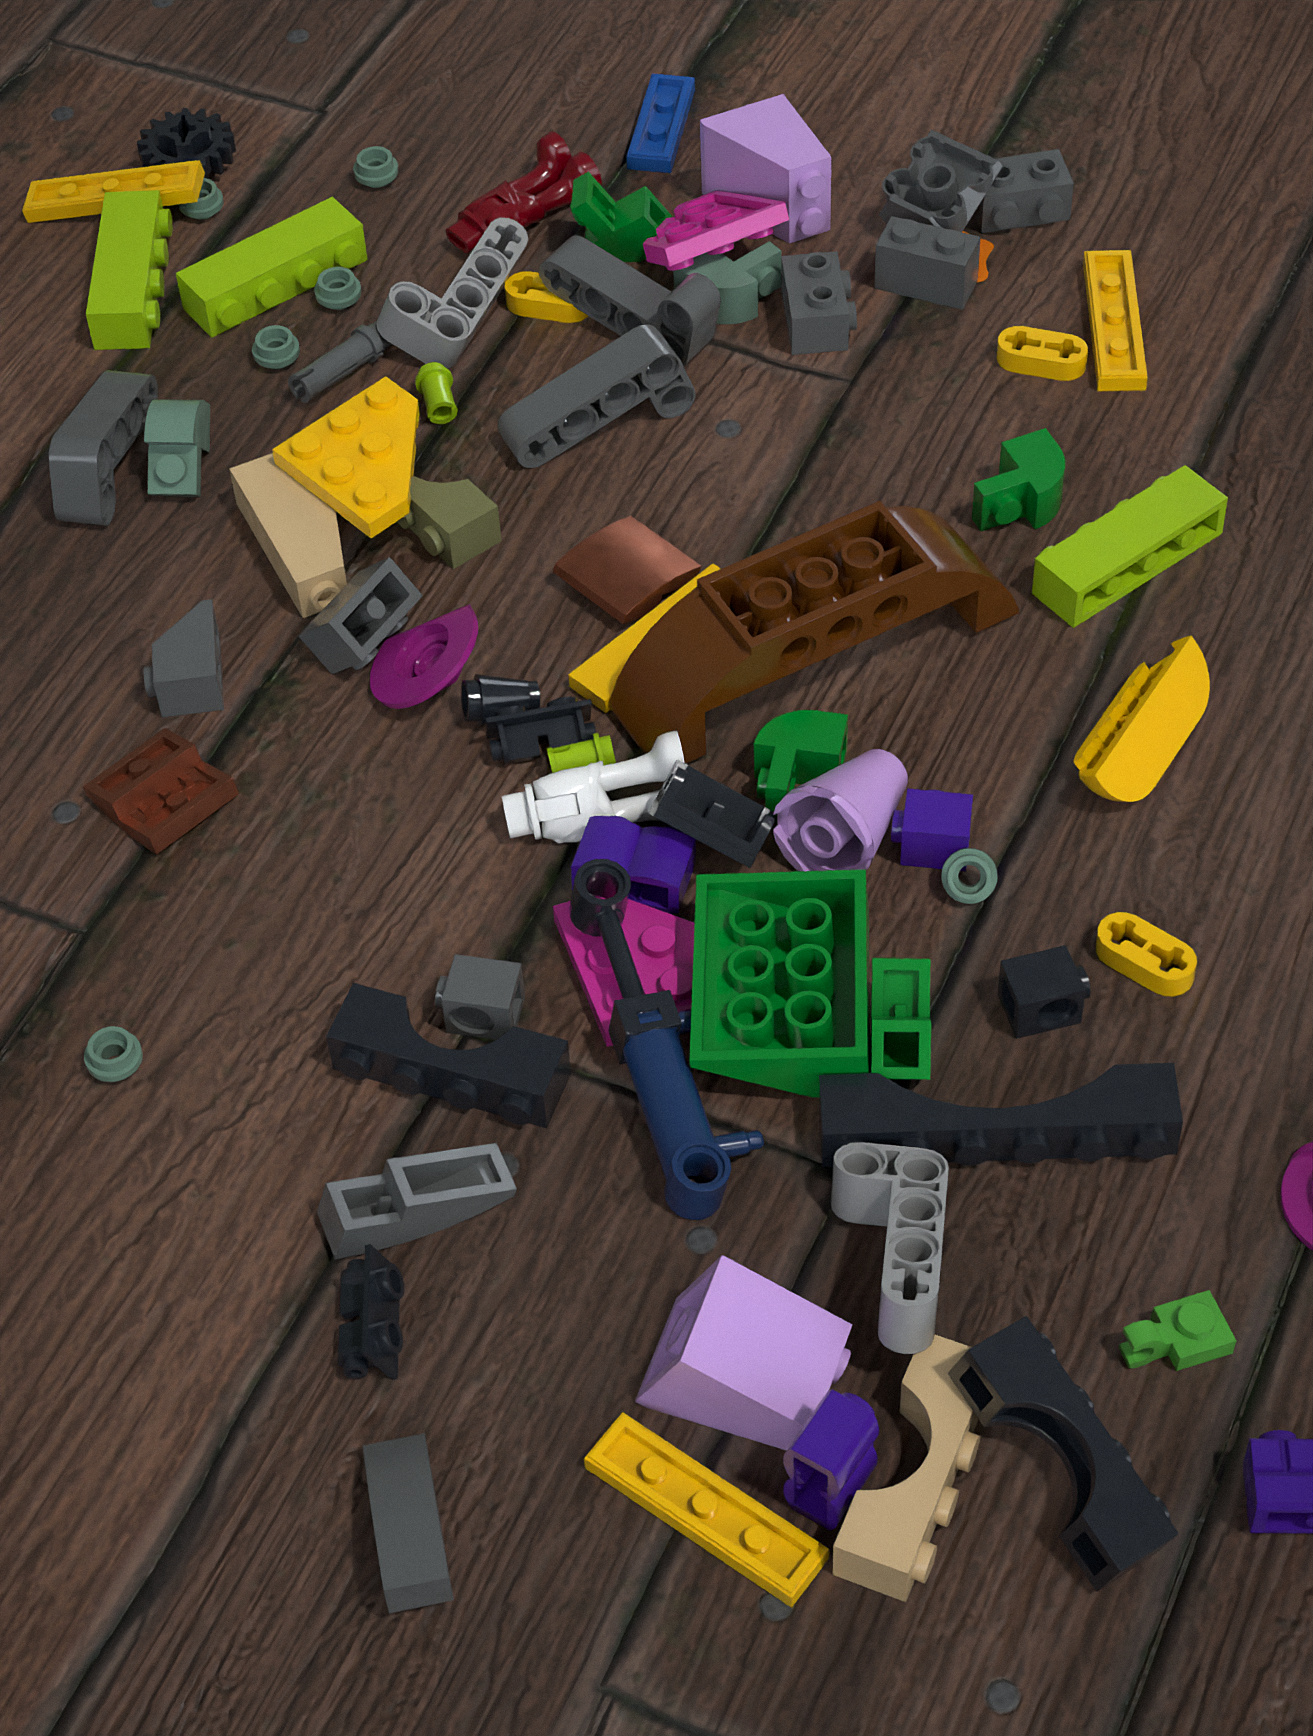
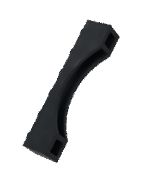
[818,1062,1183,1167]

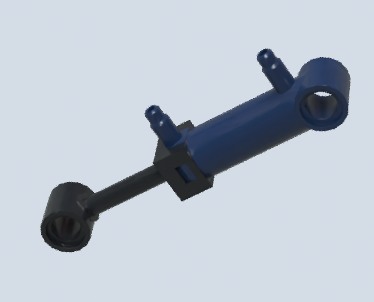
[569,859,764,1220]

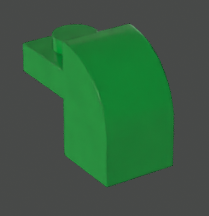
[570,172,672,262]
[972,428,1065,531]
[754,710,848,824]
[870,957,931,1080]

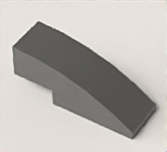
[317,1143,517,1260]
[363,1433,454,1613]

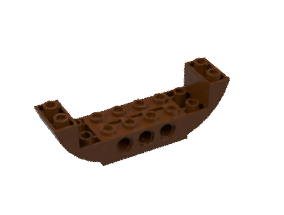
[608,500,1019,764]

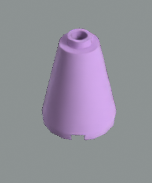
[773,749,908,871]

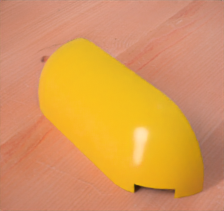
[1074,635,1210,802]

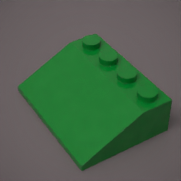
[690,869,870,1098]

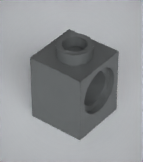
[435,954,525,1040]

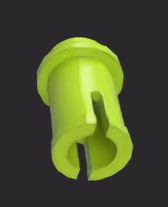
[415,362,458,424]
[547,732,616,773]

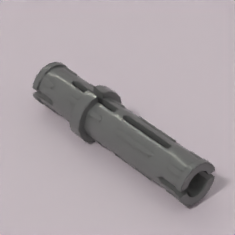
[288,321,392,403]

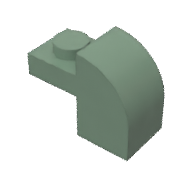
[673,241,781,324]
[144,399,210,497]

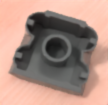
[879,130,1003,232]

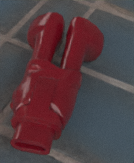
[445,131,602,253]

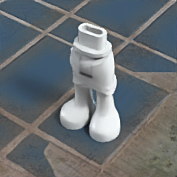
[502,730,685,844]

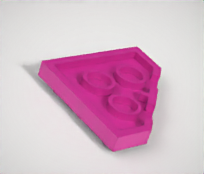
[643,190,789,270]
[553,897,695,1047]

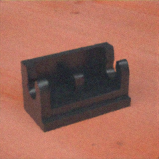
[648,760,775,869]

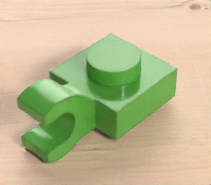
[1118,1290,1237,1371]

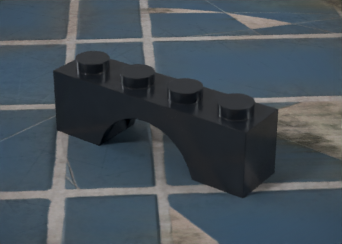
[326,983,571,1128]
[948,1316,1179,1592]

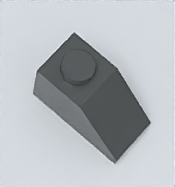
[144,599,224,717]

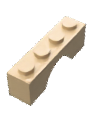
[833,1335,980,1602]

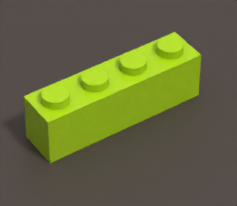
[86,190,173,350]
[176,196,368,338]
[1032,465,1228,628]

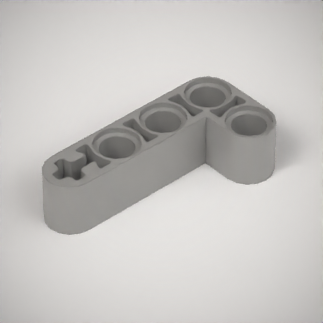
[376,218,528,369]
[831,1142,949,1354]

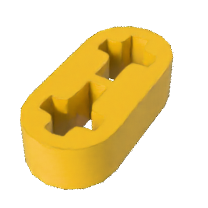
[505,271,588,323]
[997,326,1088,381]
[1096,912,1197,997]

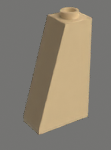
[229,453,347,618]

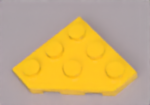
[272,376,420,538]

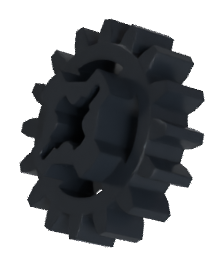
[137,108,236,179]

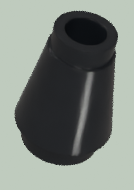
[461,674,540,726]

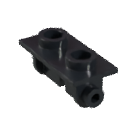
[486,696,596,765]
[337,1244,404,1380]

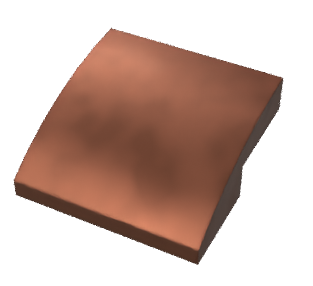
[553,516,701,624]
[83,728,239,854]

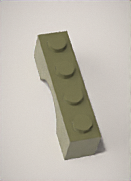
[397,475,501,569]

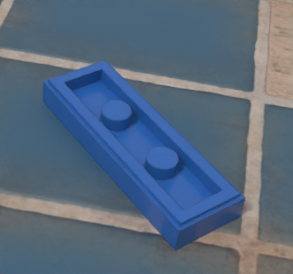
[627,74,695,173]

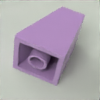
[700,94,831,243]
[635,1255,852,1450]

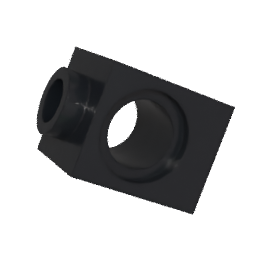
[997,945,1091,1039]

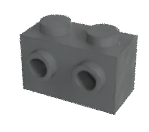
[974,149,1074,233]
[874,216,981,310]
[781,251,857,355]
[299,557,423,674]

